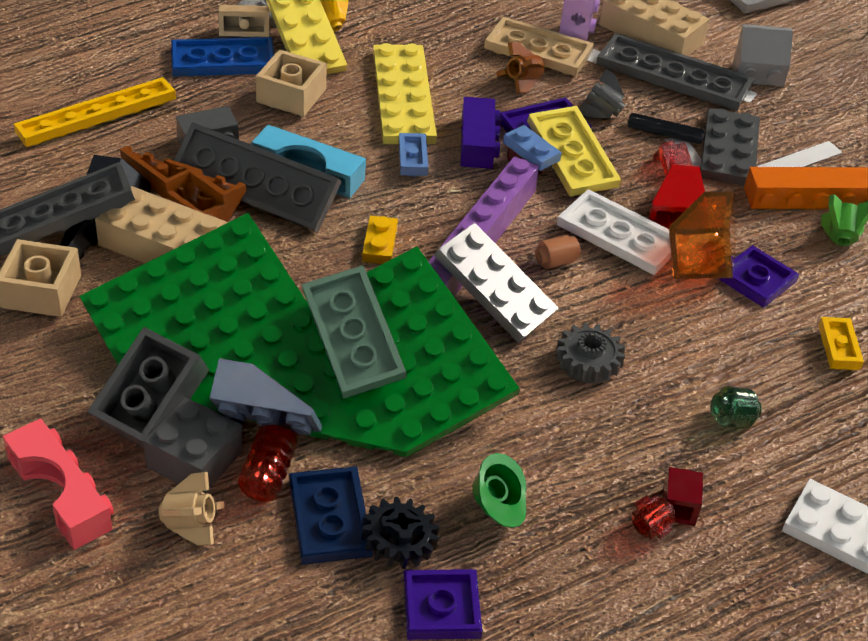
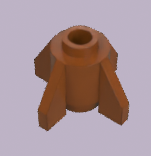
[496,42,544,94]

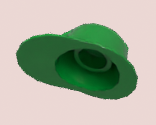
[472,453,526,528]

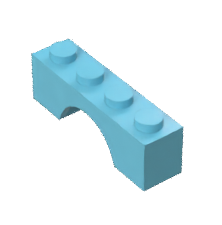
[251,125,366,198]

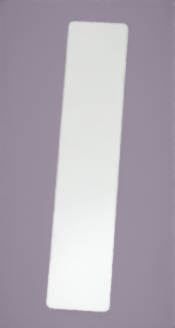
[757,141,842,167]

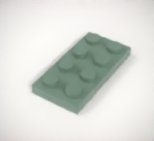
[302,265,406,399]

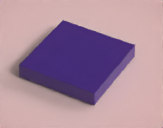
[716,245,799,308]
[403,569,482,640]

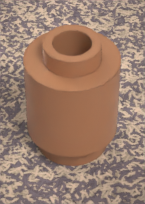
[535,235,581,269]

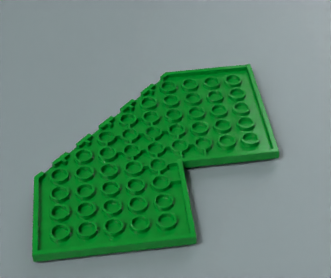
[79,213,520,457]

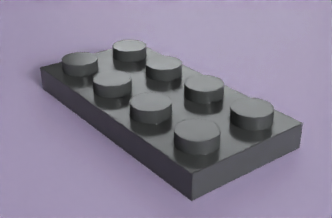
[700,108,760,186]

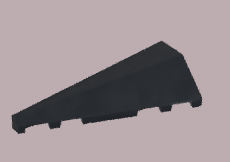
[60,155,151,261]

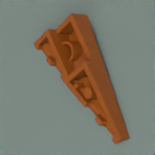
[120,146,246,222]

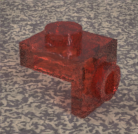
[652,141,693,176]

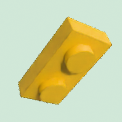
[362,215,398,264]
[818,317,864,370]

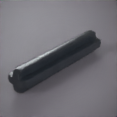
[628,113,705,144]

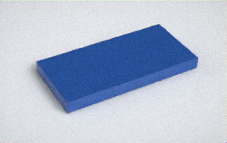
[171,37,274,77]

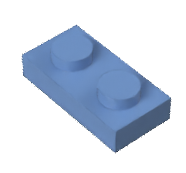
[503,125,562,171]
[399,133,428,177]

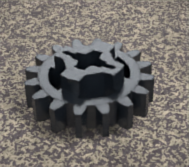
[361,497,439,569]

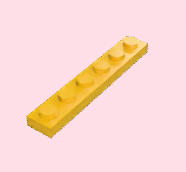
[14,77,176,147]

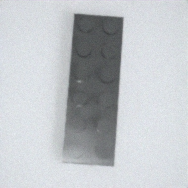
[596,33,754,111]
[174,122,341,233]
[0,161,135,255]

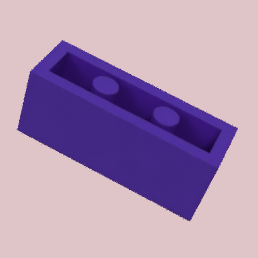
[460,97,500,169]

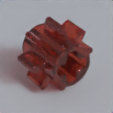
[632,495,676,539]

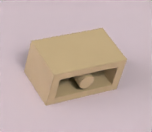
[218,5,270,37]

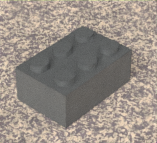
[87,327,209,449]

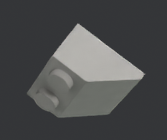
[732,24,793,87]

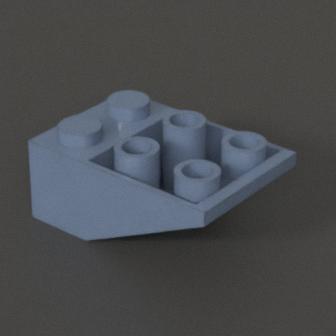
[209,358,322,435]

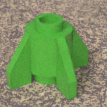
[820,194,868,246]

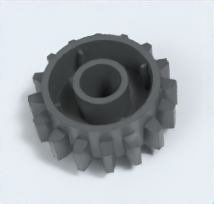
[556,323,625,383]

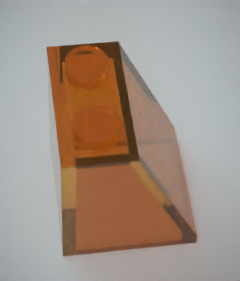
[669,191,736,279]

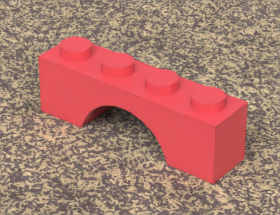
[3,418,114,550]

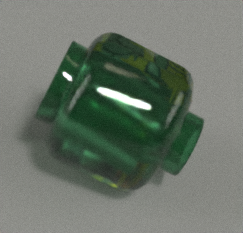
[710,385,762,429]

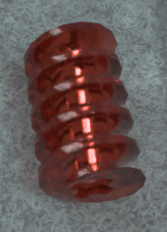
[238,425,299,502]

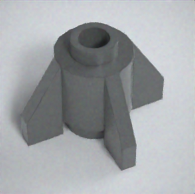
[579,69,626,119]

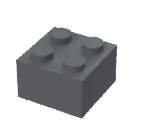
[143,397,243,493]

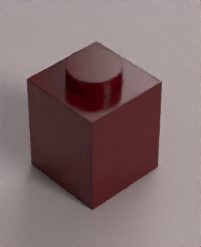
[661,467,703,526]

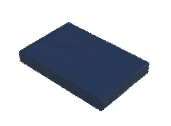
[289,466,373,565]

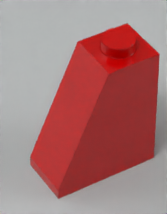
[649,165,709,230]

